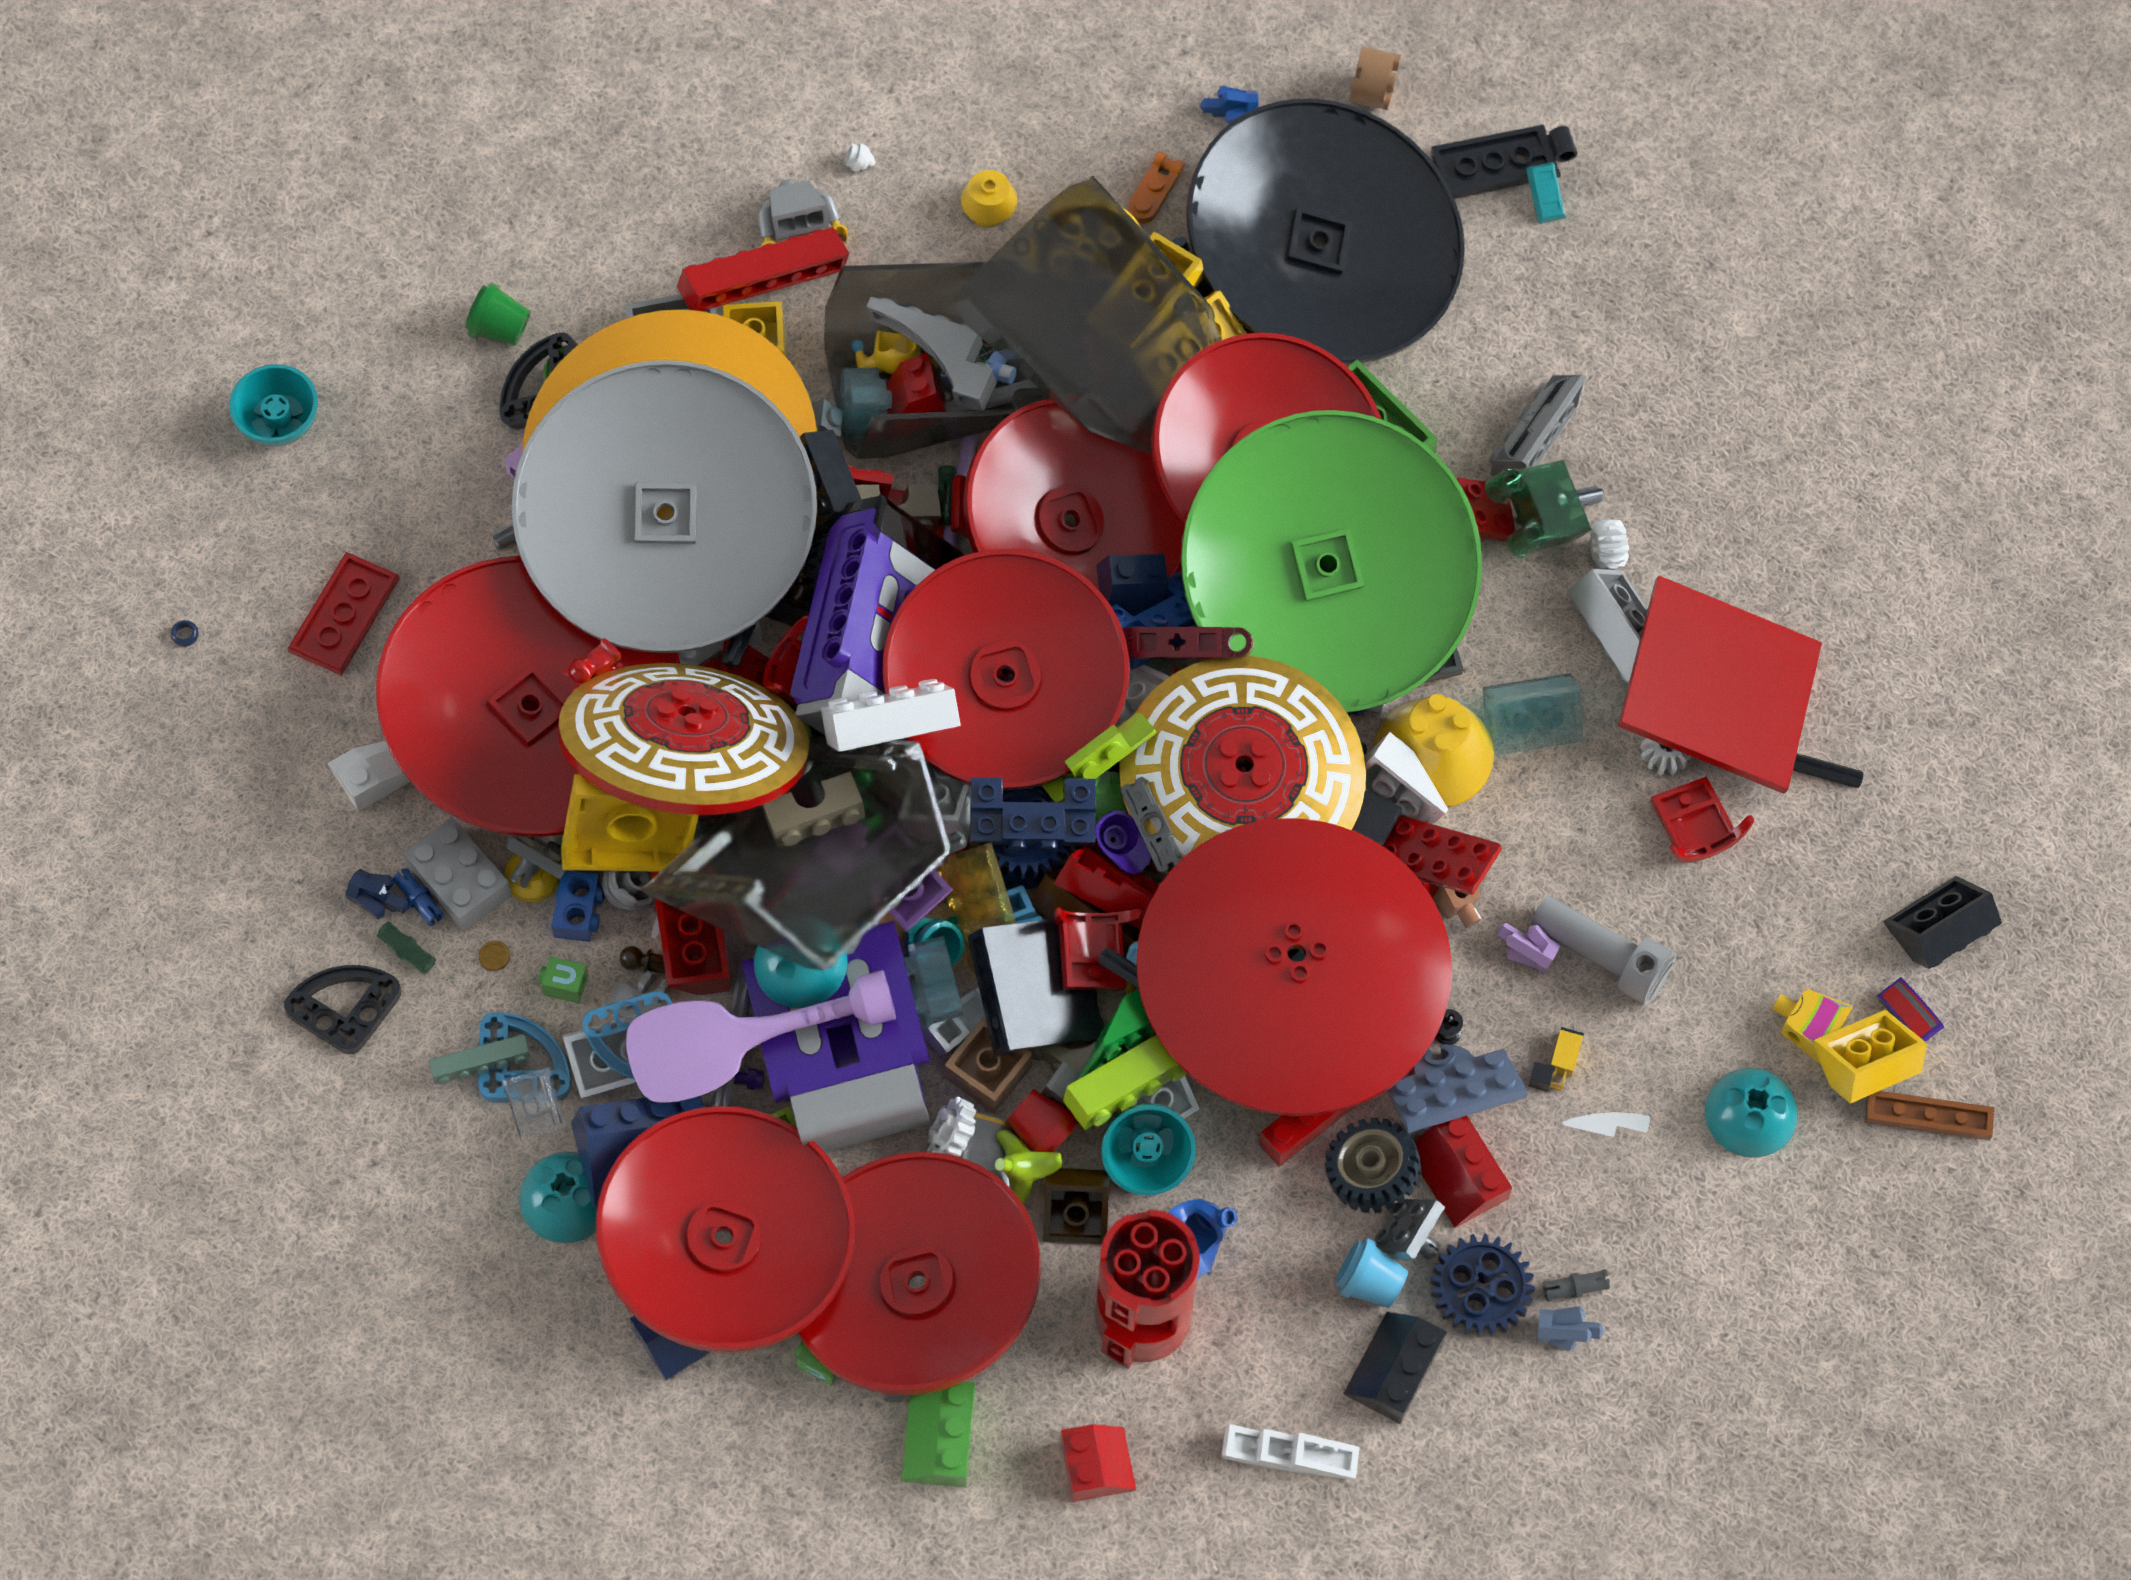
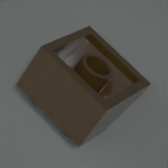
[1043,1168,1110,1244]

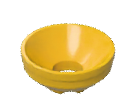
[504,854,560,903]

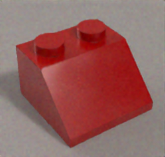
[883,352,948,436]
[1060,1424,1136,1502]

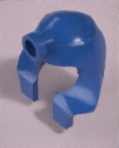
[1168,1199,1237,1280]

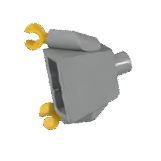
[758,179,848,247]

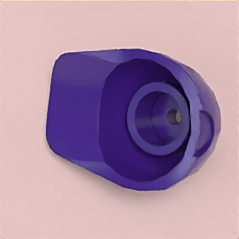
[1095,810,1151,875]

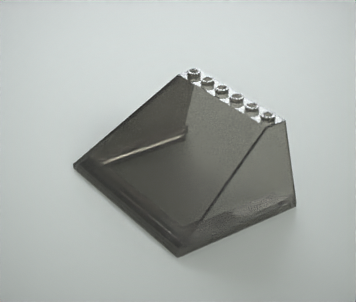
[642,736,952,970]

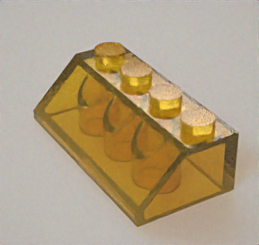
[939,843,1017,975]

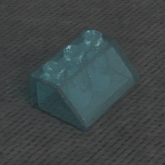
[1482,673,1584,755]

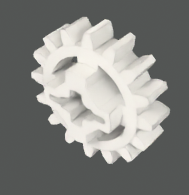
[927,1096,976,1157]

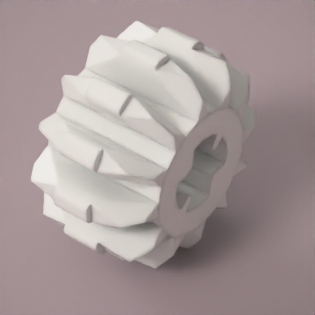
[1589,519,1629,570]
[1640,738,1691,776]

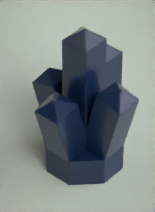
[345,869,409,920]

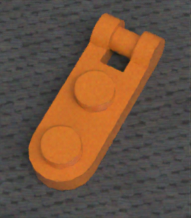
[1128,151,1185,224]

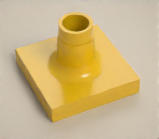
[561,774,699,872]

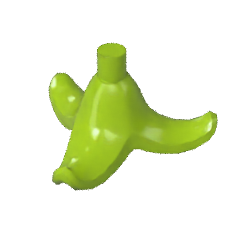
[995,1130,1062,1205]

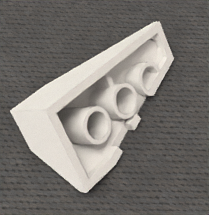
[327,741,410,812]

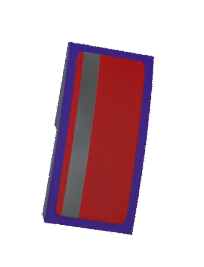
[1877,977,1944,1042]

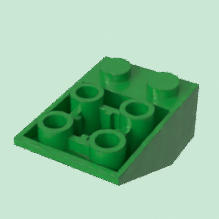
[1078,989,1155,1079]

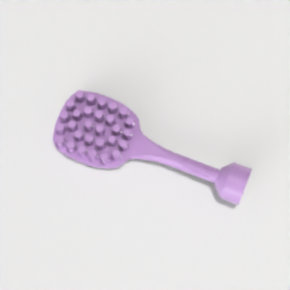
[626,970,896,1102]

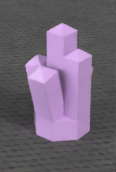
[1498,923,1561,973]

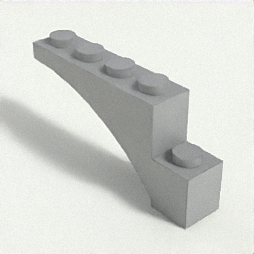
[866,297,997,413]

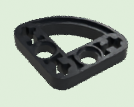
[500,332,578,430]
[284,965,402,1054]

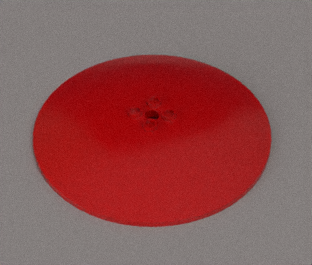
[376,555,681,837]
[1136,818,1452,1116]

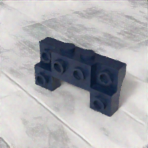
[970,777,1096,851]

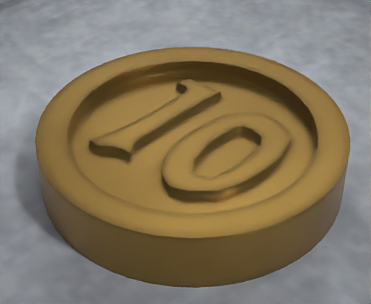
[479,941,510,971]

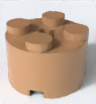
[1349,46,1401,111]

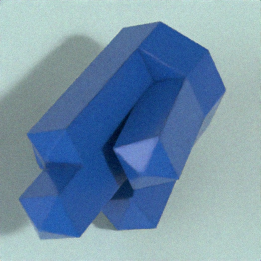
[1200,86,1259,124]

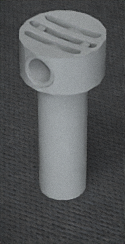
[1531,895,1676,1006]

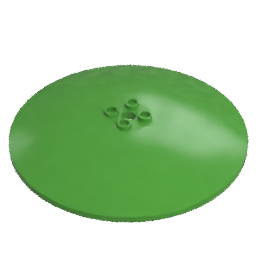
[1181,410,1482,713]

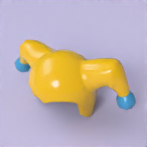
[852,330,938,376]

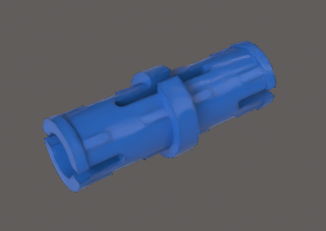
[392,868,445,926]

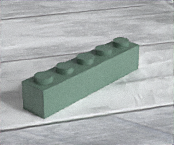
[428,1034,531,1085]

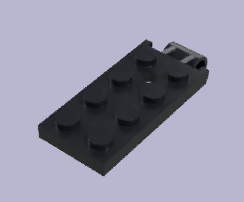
[1430,124,1578,198]

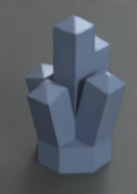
[1538,1306,1604,1351]

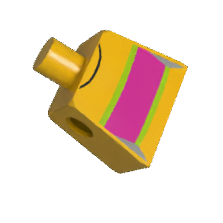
[1772,989,1853,1064]

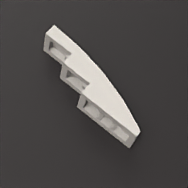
[1221,1424,1359,1480]

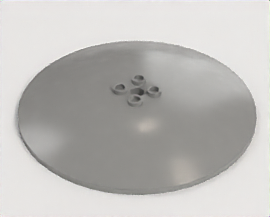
[512,360,817,653]

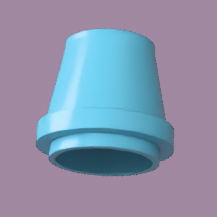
[1335,1237,1408,1309]

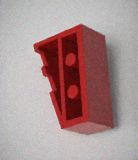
[1053,839,1159,929]

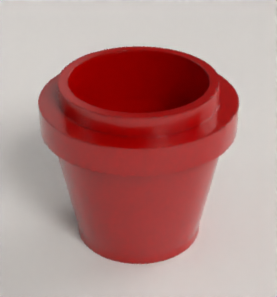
[1006,1088,1079,1152]

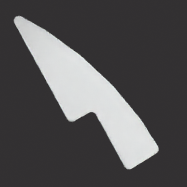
[1563,1112,1650,1137]

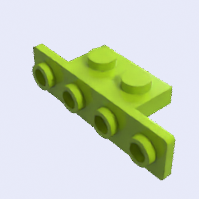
[1042,712,1156,803]

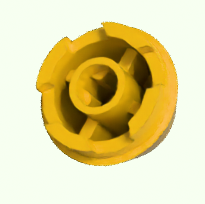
[961,170,1018,227]

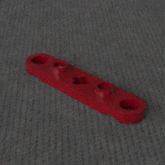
[1122,627,1254,659]

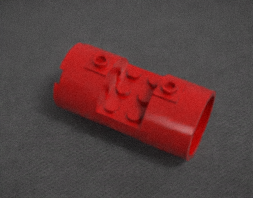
[1095,1209,1200,1369]

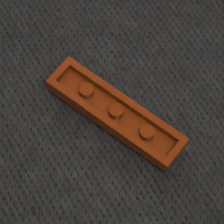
[1865,1091,1994,1141]

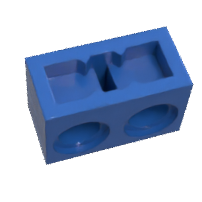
[551,870,604,942]

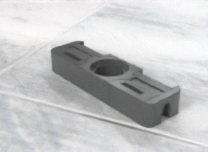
[1121,777,1183,874]

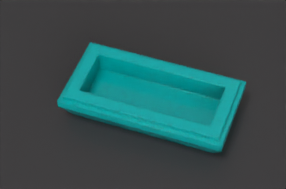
[1526,162,1566,224]

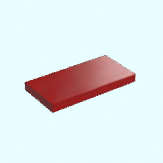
[288,552,400,676]

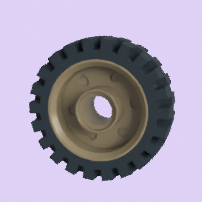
[1325,1117,1421,1213]

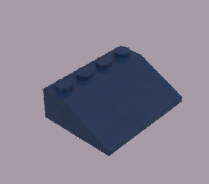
[570,1095,704,1210]

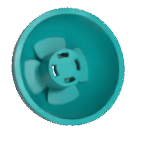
[229,364,318,447]
[754,917,847,1008]
[1705,1068,1798,1158]
[1102,1103,1196,1196]
[519,1151,597,1243]

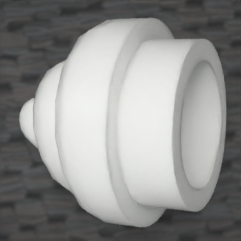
[845,143,876,172]

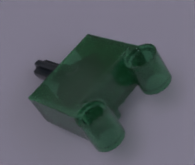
[1485,460,1604,558]

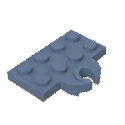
[1387,1044,1527,1133]

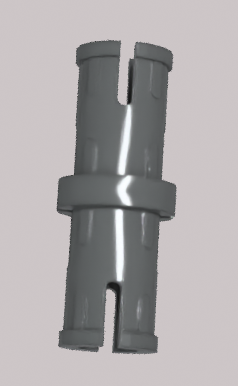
[1543,1269,1610,1301]

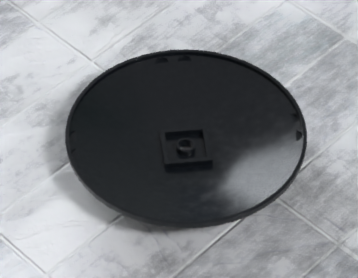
[1186,99,1465,364]

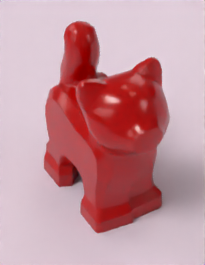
[563,638,623,694]

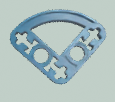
[582,991,672,1080]
[478,1012,571,1103]

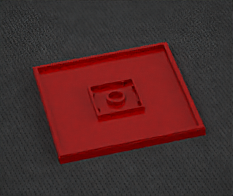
[1618,575,1822,794]

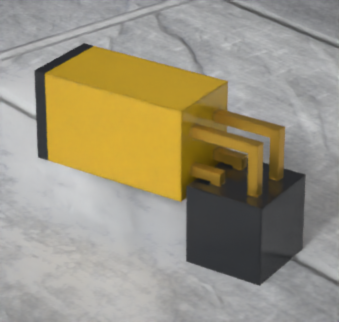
[1528,1027,1584,1092]

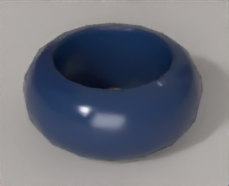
[170,620,199,647]

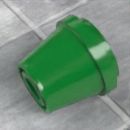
[465,282,531,346]

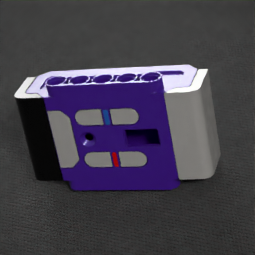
[790,495,965,768]
[742,882,931,1153]

